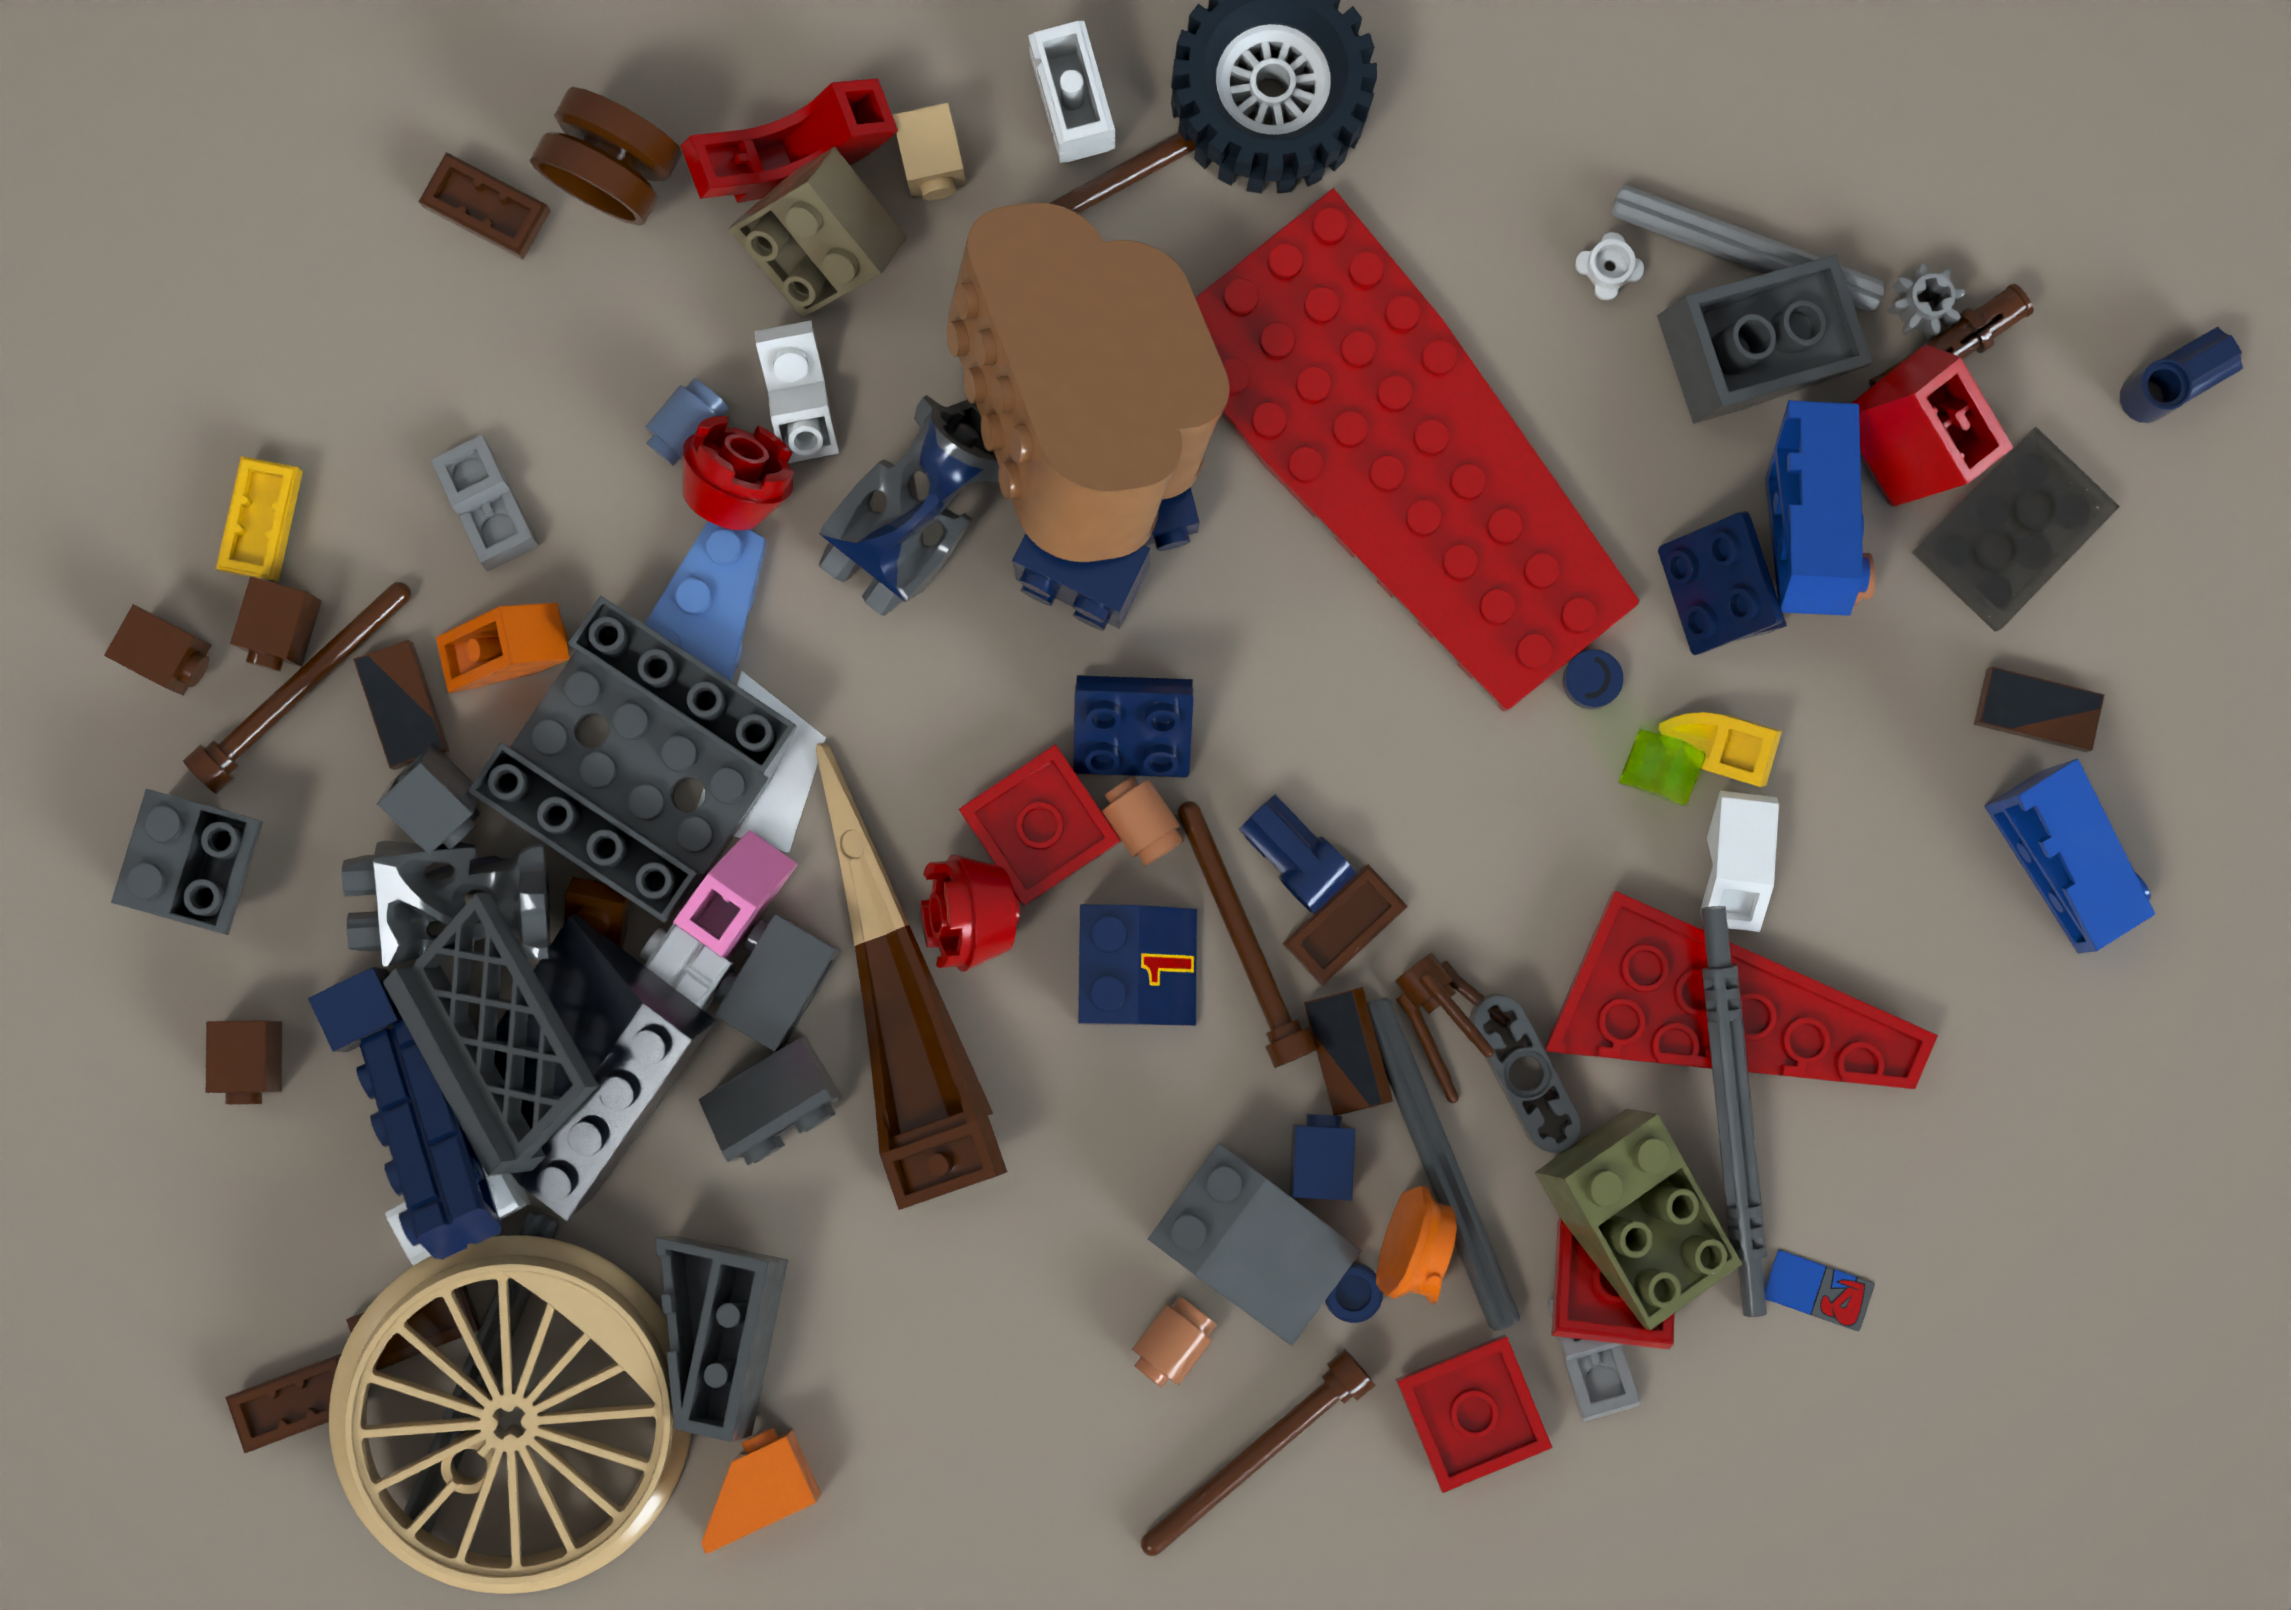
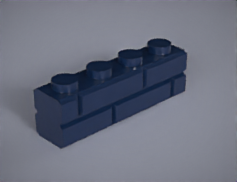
[356,1020,502,1260]

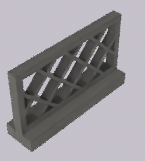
[383,893,598,1176]

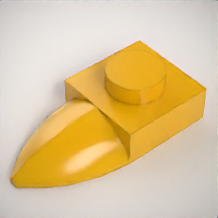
[1658,712,1782,787]

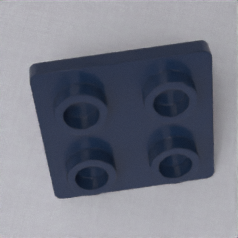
[1658,511,1787,655]
[1073,675,1194,777]

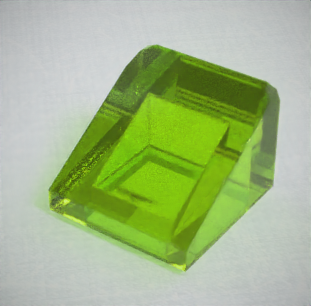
[1619,729,1706,806]

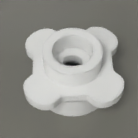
[1575,232,1644,301]

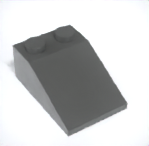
[1657,255,1873,424]
[1148,1143,1362,1346]

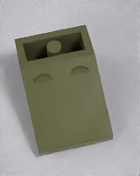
[1535,1109,1742,1330]

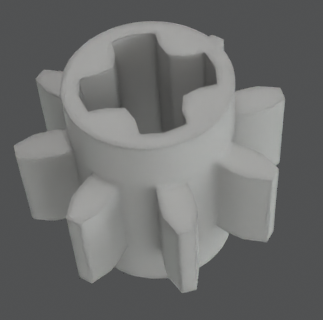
[1888,263,1965,340]

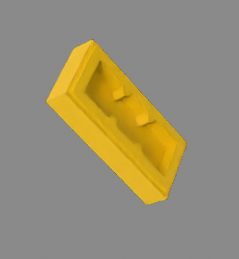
[216,456,303,583]

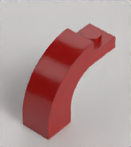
[680,78,898,203]

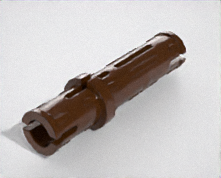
[1869,284,2034,388]

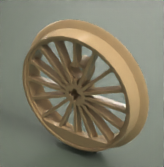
[329,1235,691,1594]

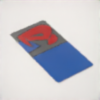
[1765,1250,1875,1331]

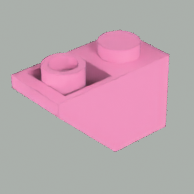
[673,830,798,959]

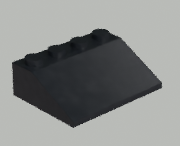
[494,913,717,1221]

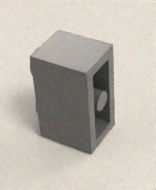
[377,743,480,855]
[713,914,841,1052]

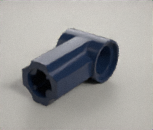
[2120,327,2243,423]
[1239,794,1356,914]

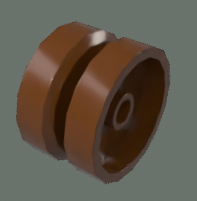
[529,87,682,226]

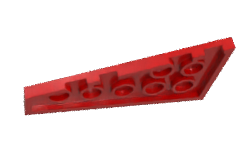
[1544,891,1938,1089]

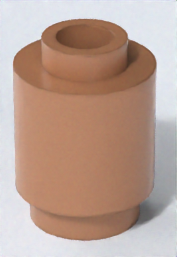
[1101,776,1184,867]
[1132,1296,1217,1388]

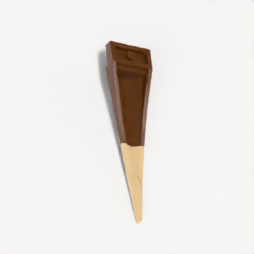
[816,743,1007,1210]

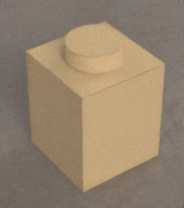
[892,103,966,200]

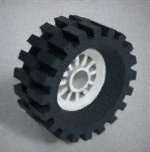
[1171,0,1377,194]

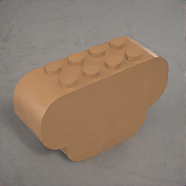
[946,203,1229,562]

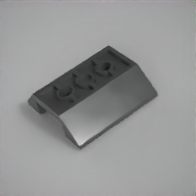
[467,595,797,922]

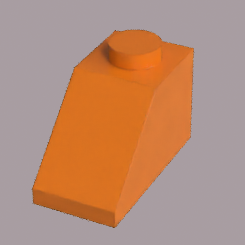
[436,602,570,693]
[701,1427,822,1554]

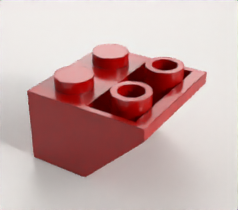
[1852,344,2014,507]

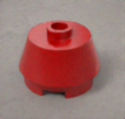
[682,416,795,530]
[921,854,1020,972]

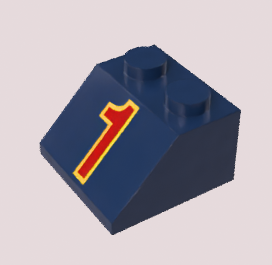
[1078,904,1197,1026]

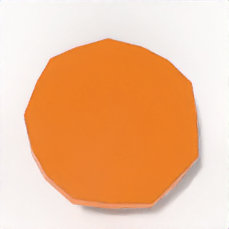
[1376,1186,1457,1305]

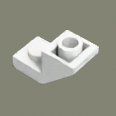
[755,320,839,463]
[1700,791,1779,932]

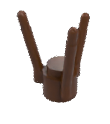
[1395,952,1509,1103]

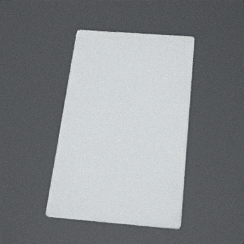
[697,671,826,853]

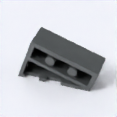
[655,1236,788,1442]

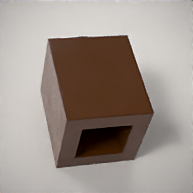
[230,577,322,672]
[104,604,212,696]
[206,1020,282,1105]

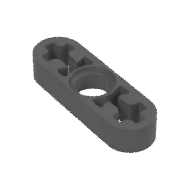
[1469,994,1581,1153]

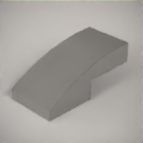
[430,435,539,572]
[1548,1299,1641,1422]

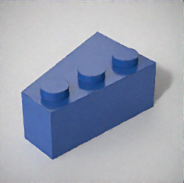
[1765,400,1870,616]
[1984,758,2156,954]

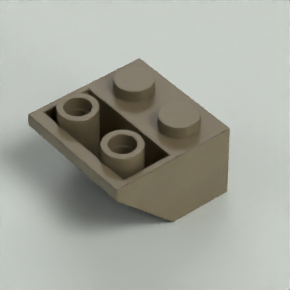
[729,146,907,318]

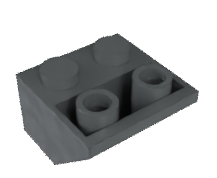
[111,789,263,935]
[699,1037,843,1165]

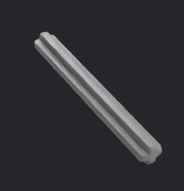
[1611,185,1885,312]

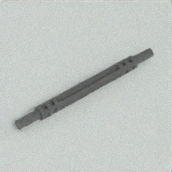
[1702,906,1767,1317]

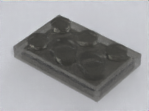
[1912,427,2120,632]

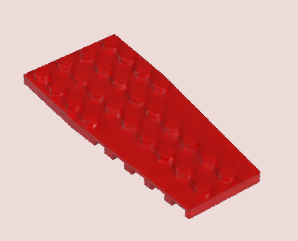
[1195,188,1639,712]

